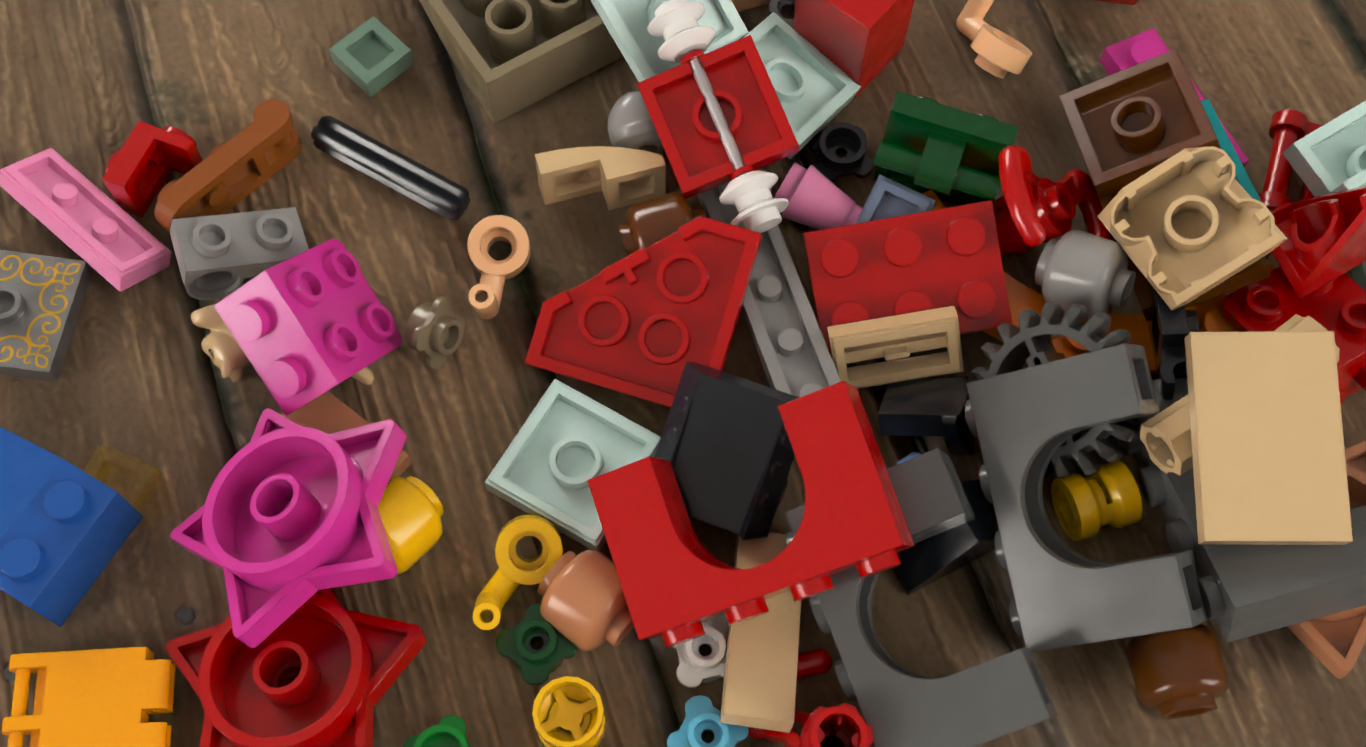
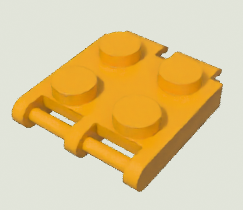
[1,647,176,747]

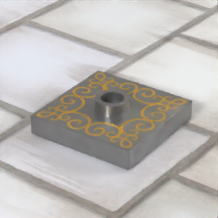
[0,250,93,381]

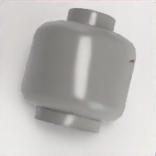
[1035,229,1136,319]

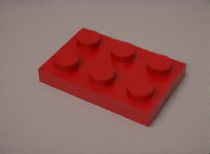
[803,200,1012,355]

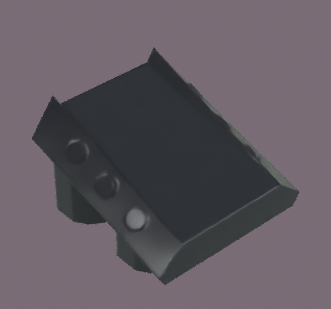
[655,362,800,540]

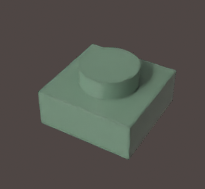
[329,16,415,98]

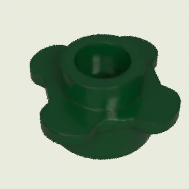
[496,603,578,685]

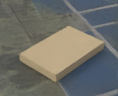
[1184,331,1353,545]

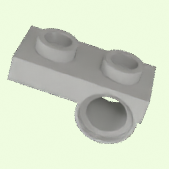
[170,207,309,300]

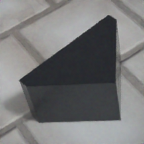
[892,479,999,595]

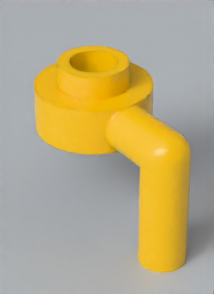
[472,515,563,630]

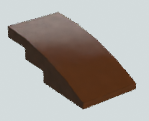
[1059,49,1271,322]

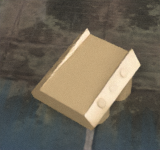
[1097,146,1288,310]

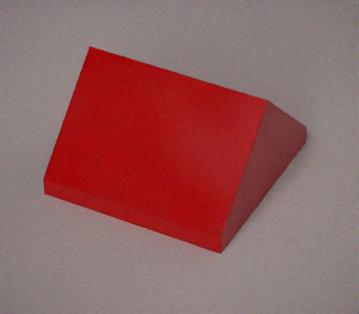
[793,0,915,98]

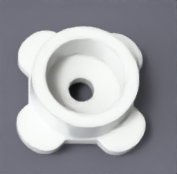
[672,614,729,688]

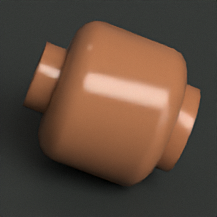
[537,550,634,651]

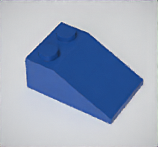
[0,427,144,627]

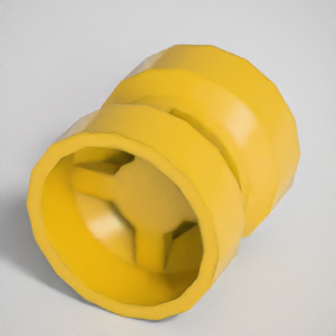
[1051,460,1143,541]
[532,676,606,747]

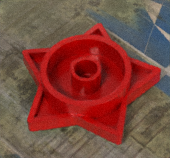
[165,588,427,747]

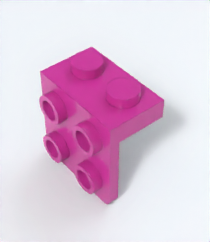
[214,239,402,416]

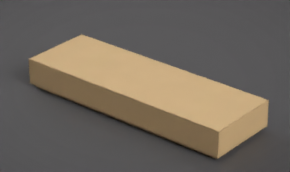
[720,532,801,733]

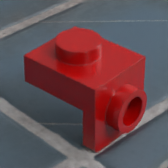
[102,121,203,217]

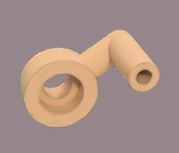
[956,0,1033,79]
[467,215,531,319]

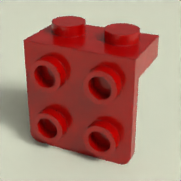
[1221,267,1366,405]

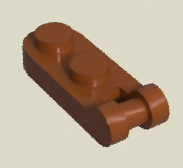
[154,99,302,233]

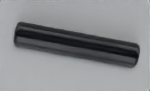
[311,116,471,220]

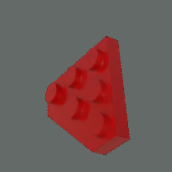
[525,216,763,407]

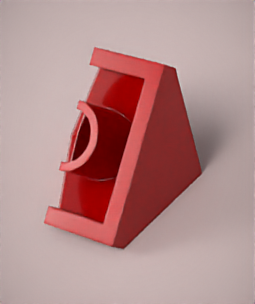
[1270,186,1366,299]

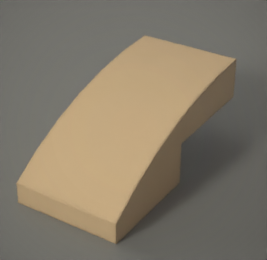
[535,146,666,210]

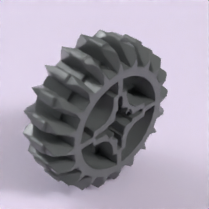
[971,302,1147,478]

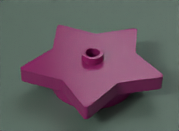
[170,408,407,648]

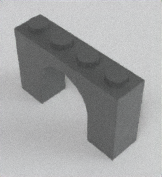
[965,343,1209,652]
[1116,378,1366,643]
[786,448,1058,747]

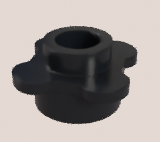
[808,123,874,183]

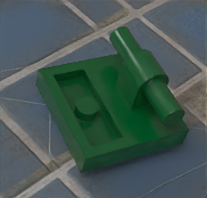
[873,91,1019,206]

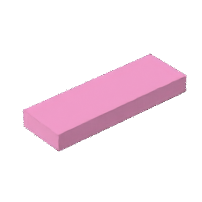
[0,148,171,292]

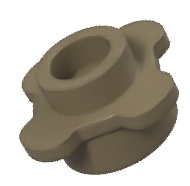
[405,296,465,369]

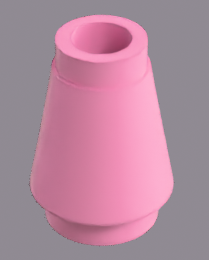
[774,162,863,230]

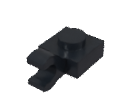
[1149,288,1199,400]

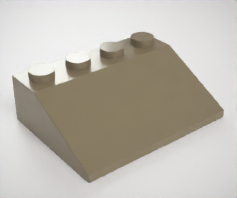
[419,0,623,124]

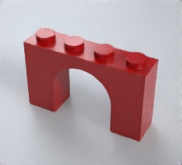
[587,380,915,648]

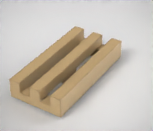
[827,306,964,389]

